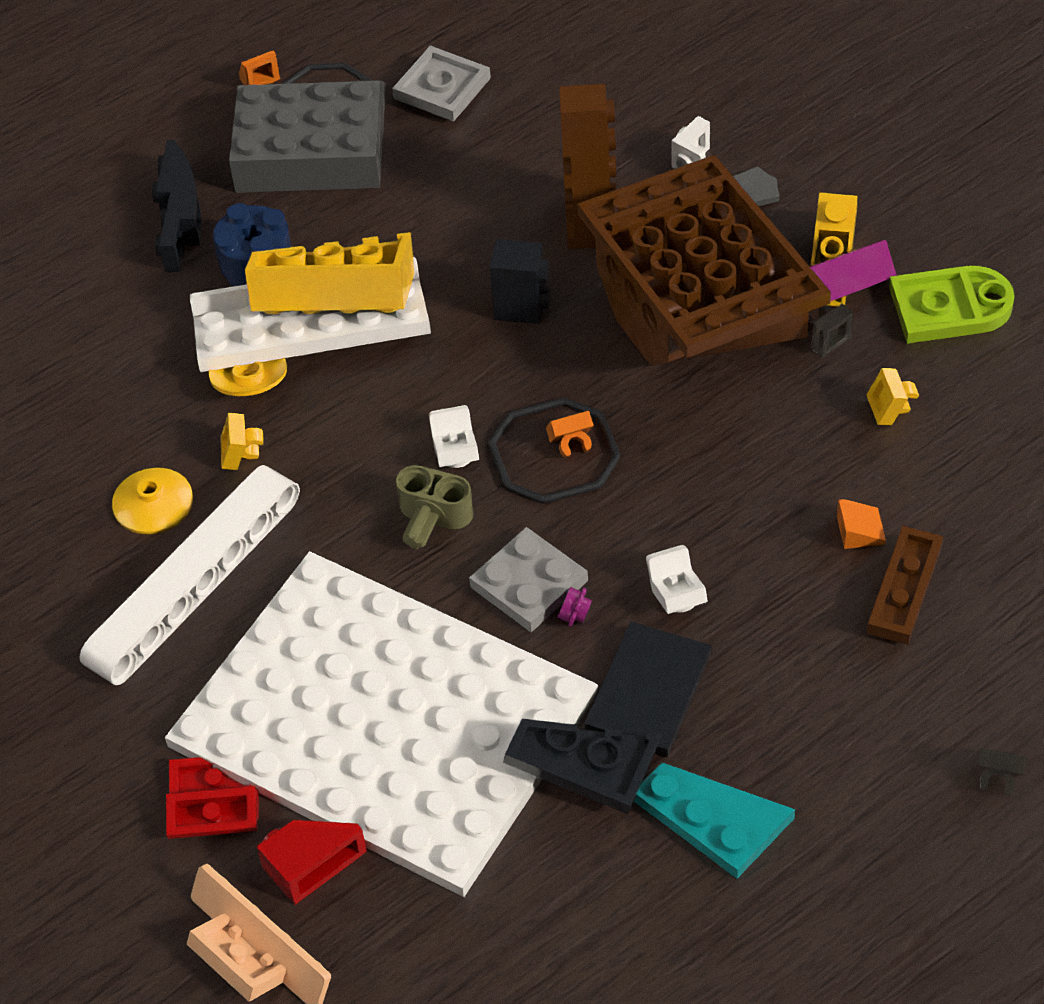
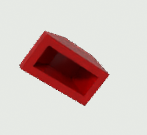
[256,820,367,905]

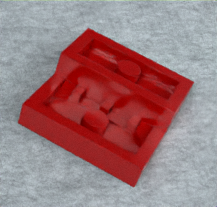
[166,757,259,839]

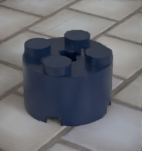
[213,203,292,287]

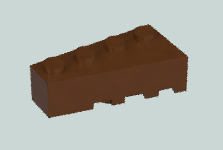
[559,84,617,249]

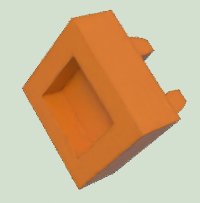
[546,411,594,458]

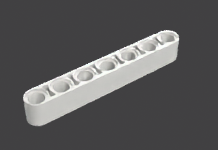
[80,465,300,685]

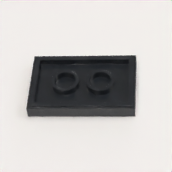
[585,621,712,758]

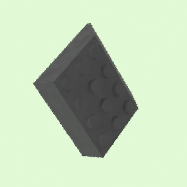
[229,80,386,193]

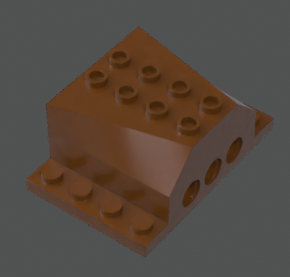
[578,155,831,366]

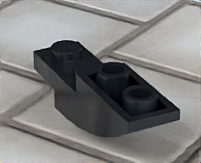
[152,140,202,272]

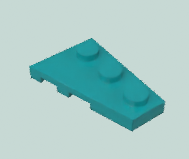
[634,763,795,879]

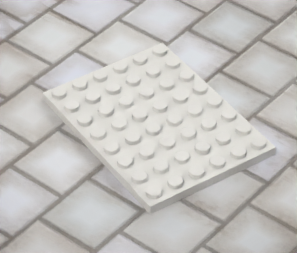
[165,551,599,897]

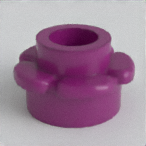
[557,587,592,627]

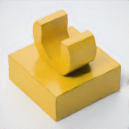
[866,368,919,425]
[220,413,263,470]

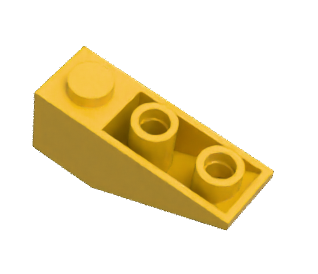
[811,192,858,308]

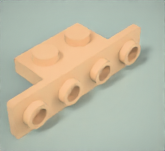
[187,864,331,1004]

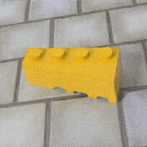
[245,232,415,314]

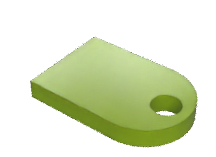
[889,266,1014,344]

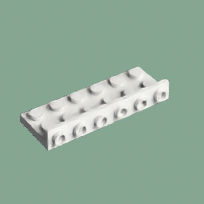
[190,257,431,372]

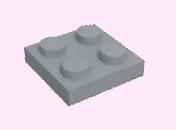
[392,46,491,121]
[469,527,588,633]

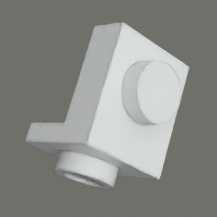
[672,116,710,169]
[429,405,479,468]
[646,545,708,614]

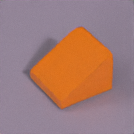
[239,50,280,85]
[837,499,886,549]

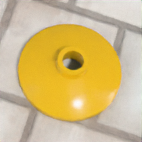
[209,357,287,396]
[112,468,193,535]

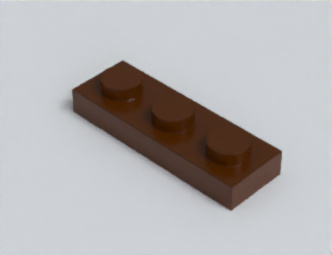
[867,526,944,645]

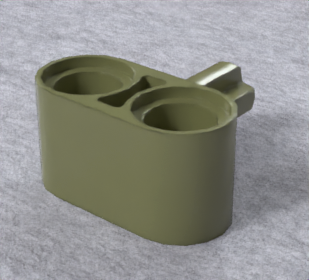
[396,465,474,549]

